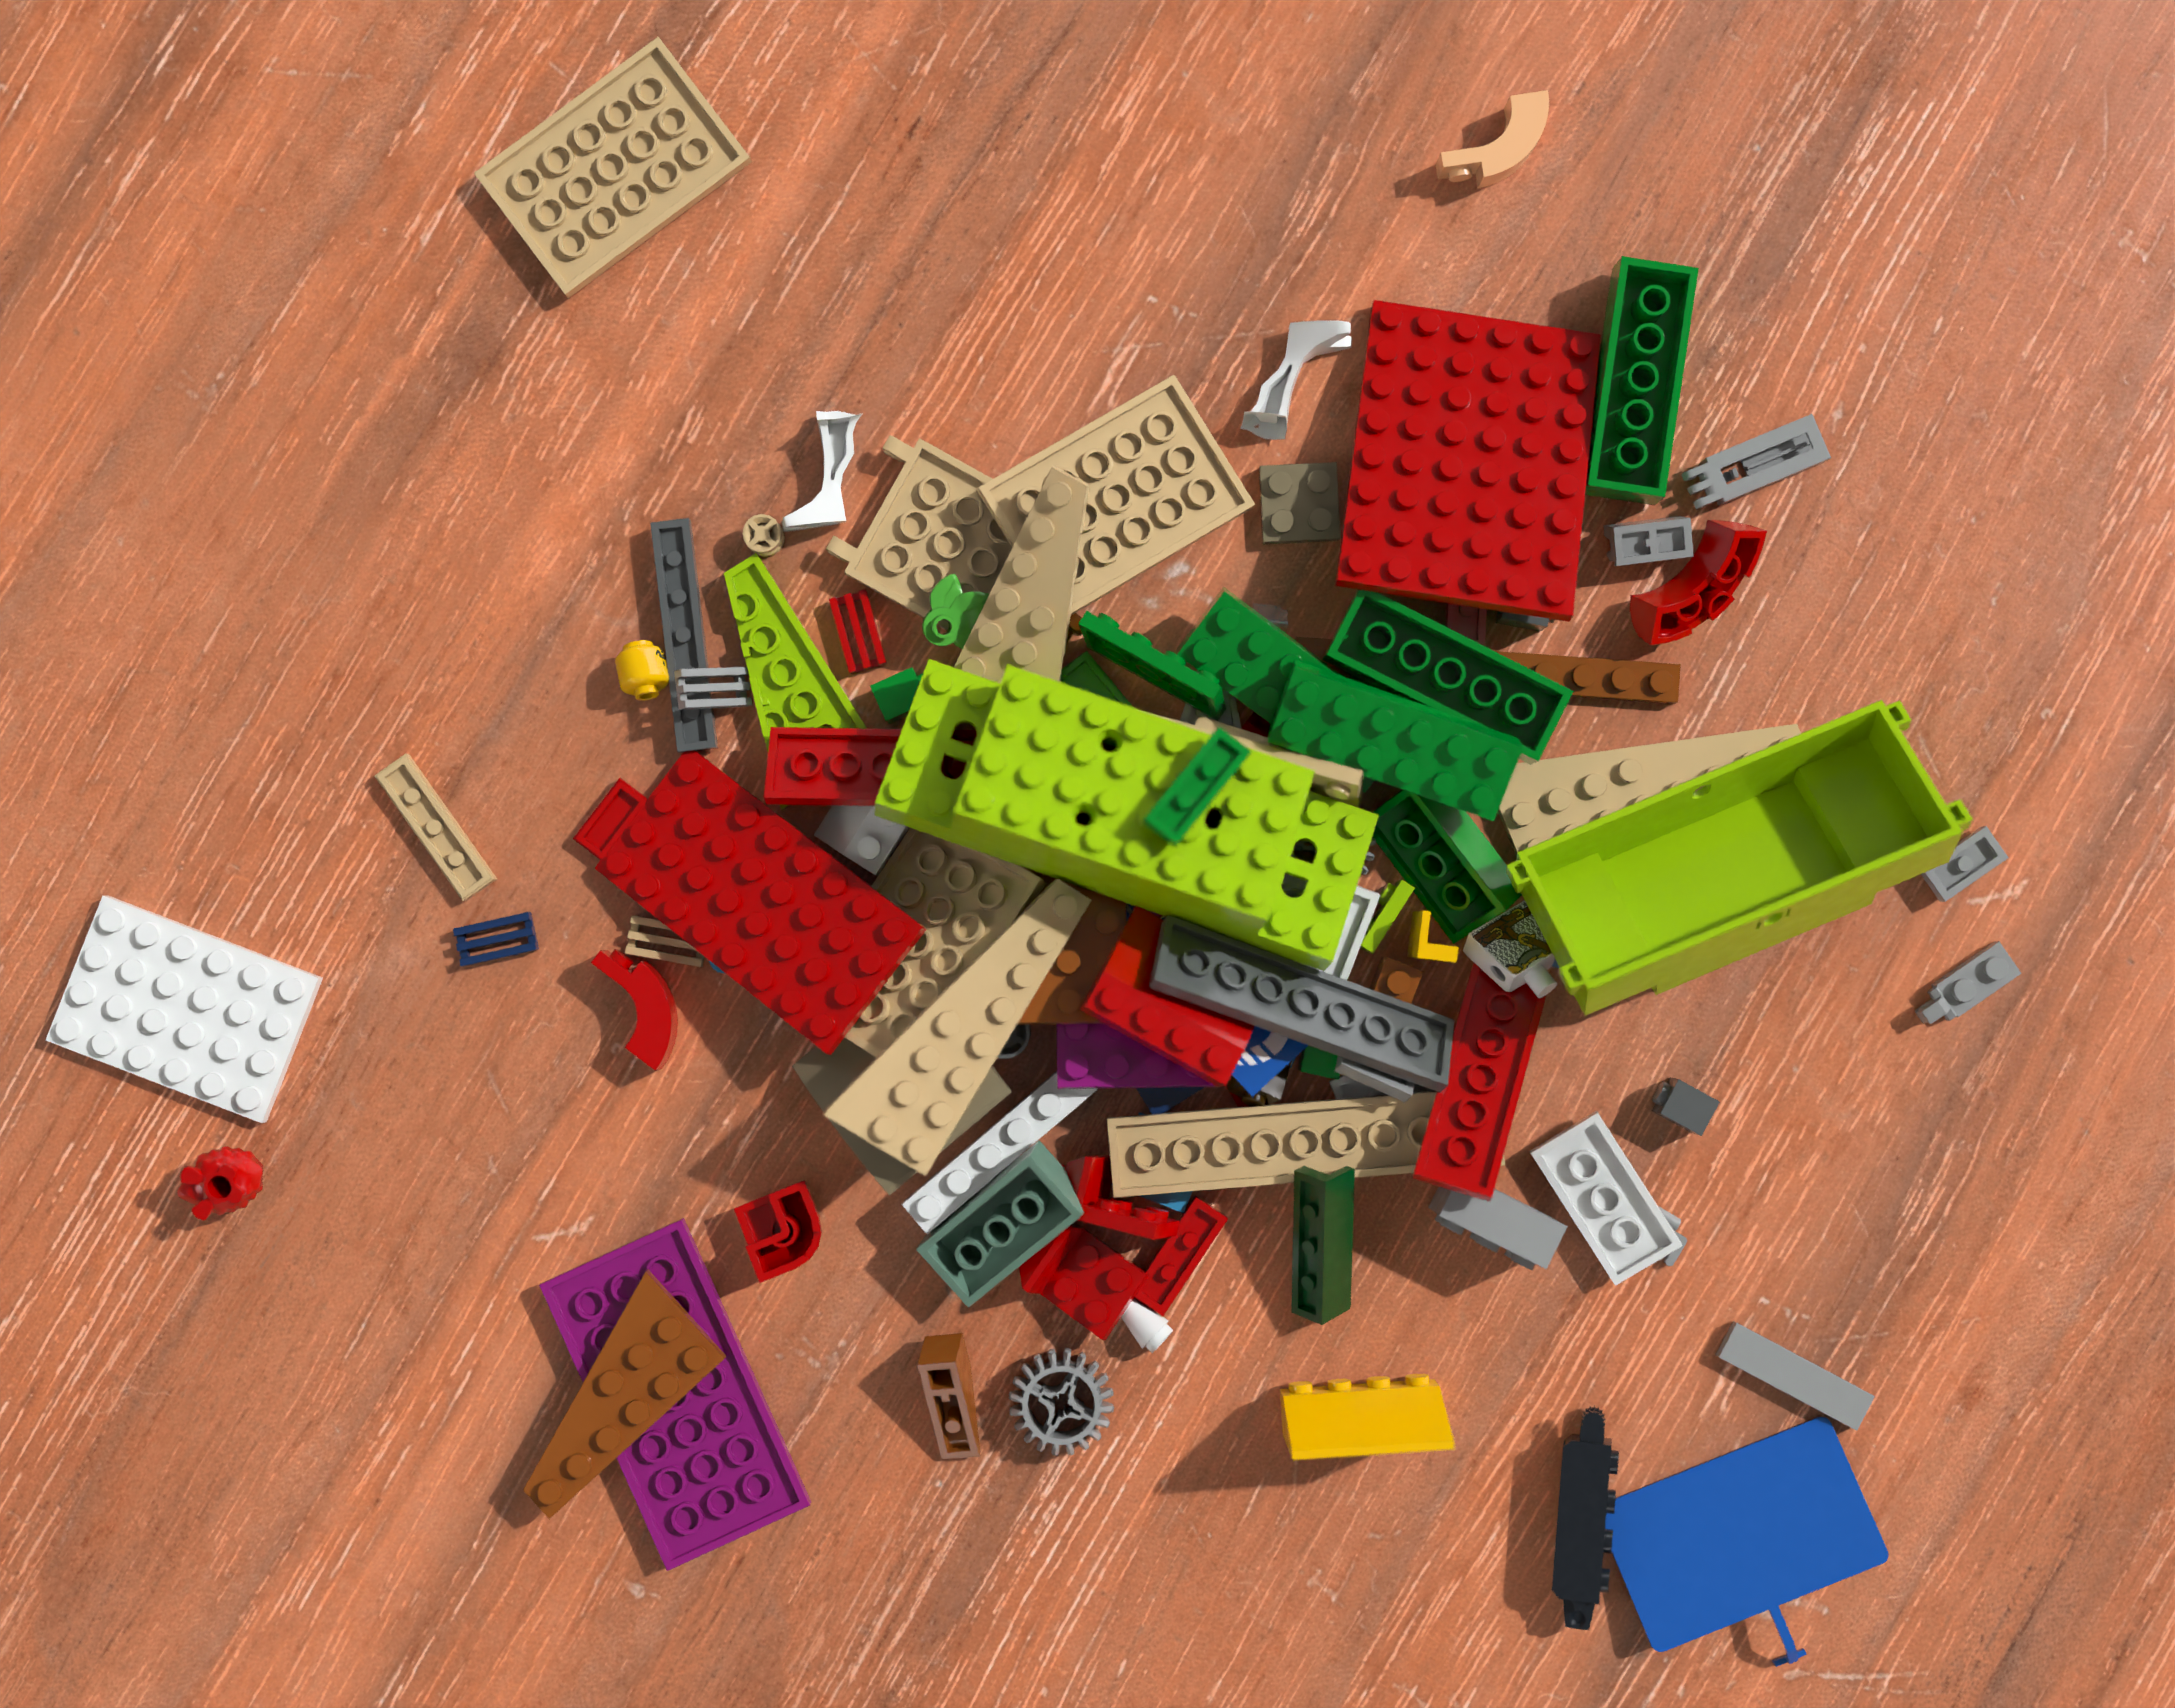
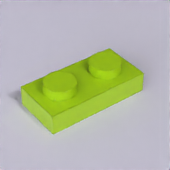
[1360,880,1415,953]

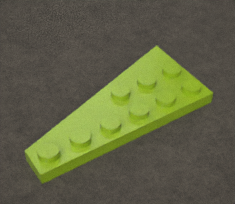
[724,553,868,811]

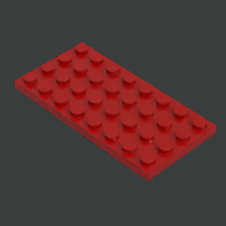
[594,750,927,1055]

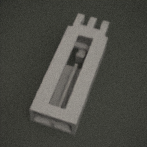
[1681,414,1831,510]

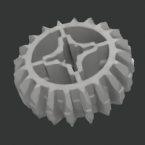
[1009,1348,1114,1456]

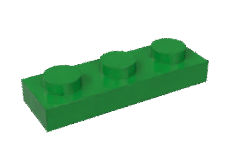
[1142,727,1252,848]

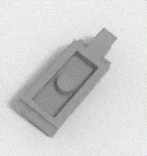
[1914,941,2022,1024]

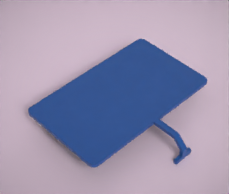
[1605,1417,1889,1667]

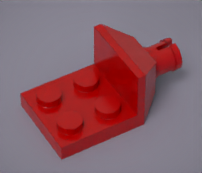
[1061,1155,1180,1240]
[1019,1224,1149,1340]

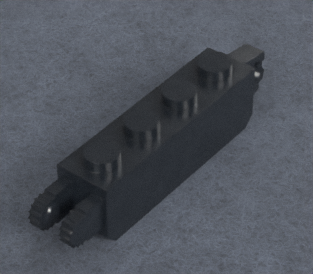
[1552,1405,1619,1630]

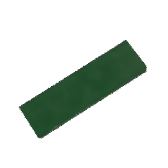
[1291,1166,1355,1325]

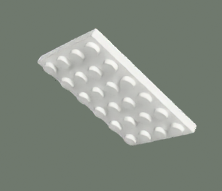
[46,895,323,1123]

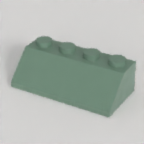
[916,1140,1084,1308]

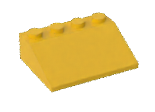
[1280,1374,1455,1460]

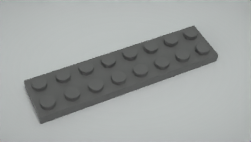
[1149,915,1455,1093]

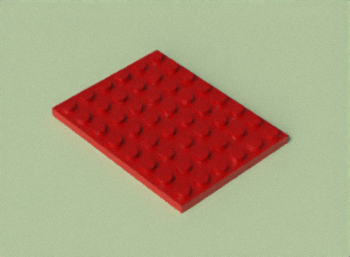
[1335,300,1601,622]

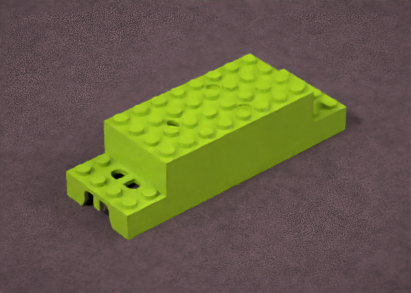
[875,659,1379,971]

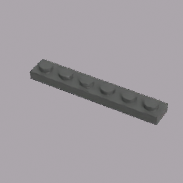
[650,518,718,753]

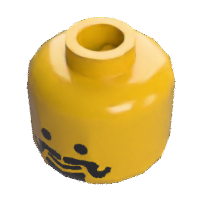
[615,640,669,701]

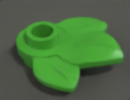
[922,574,989,649]

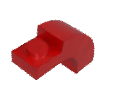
[591,949,678,1071]

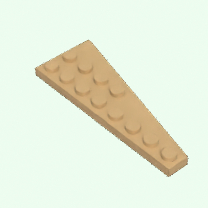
[1498,724,1801,857]
[823,879,1091,1176]

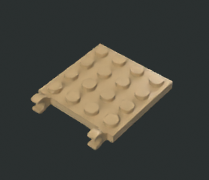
[826,435,1012,631]

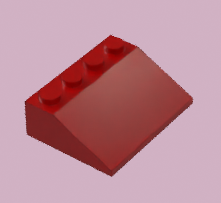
[1079,906,1255,1087]

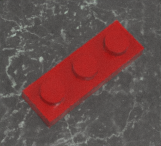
[1135,1195,1228,1316]

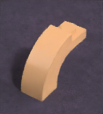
[1436,90,1549,189]

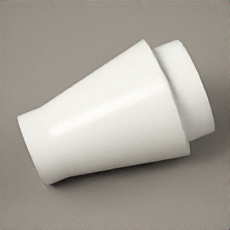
[1121,1298,1174,1353]

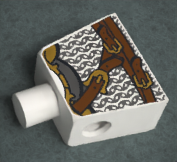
[1463,900,1557,998]

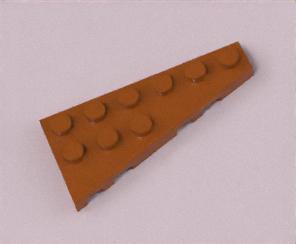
[523,1269,727,1519]

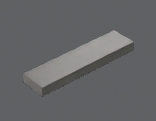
[1716,1321,1875,1431]

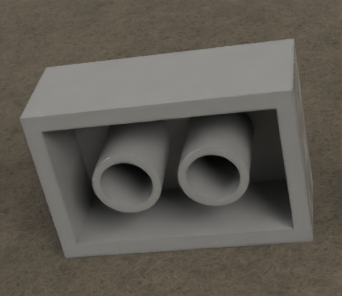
[1429,1186,1568,1271]

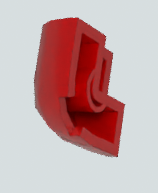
[733,1180,822,1283]

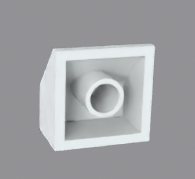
[814,805,909,876]

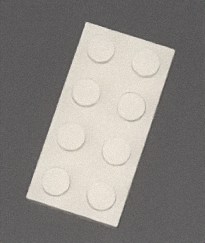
[1530,1111,1683,1286]

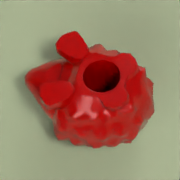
[177,1146,263,1220]

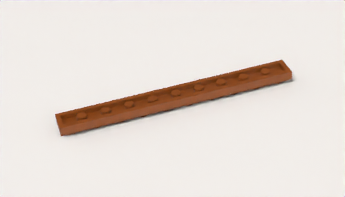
[1295,637,1681,704]

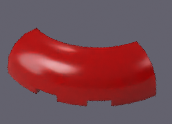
[1630,520,1767,645]

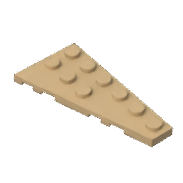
[954,466,1089,684]

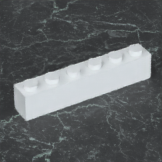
[902,1071,1097,1234]

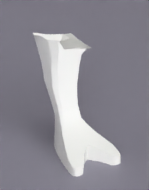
[1240,320,1352,440]
[781,411,862,532]

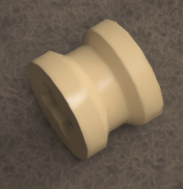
[743,514,785,557]

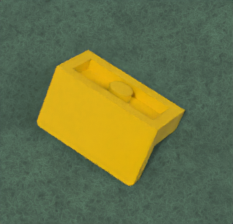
[1407,910,1458,963]

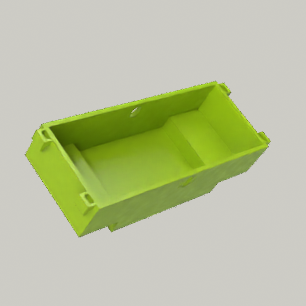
[1506,700,1973,1016]

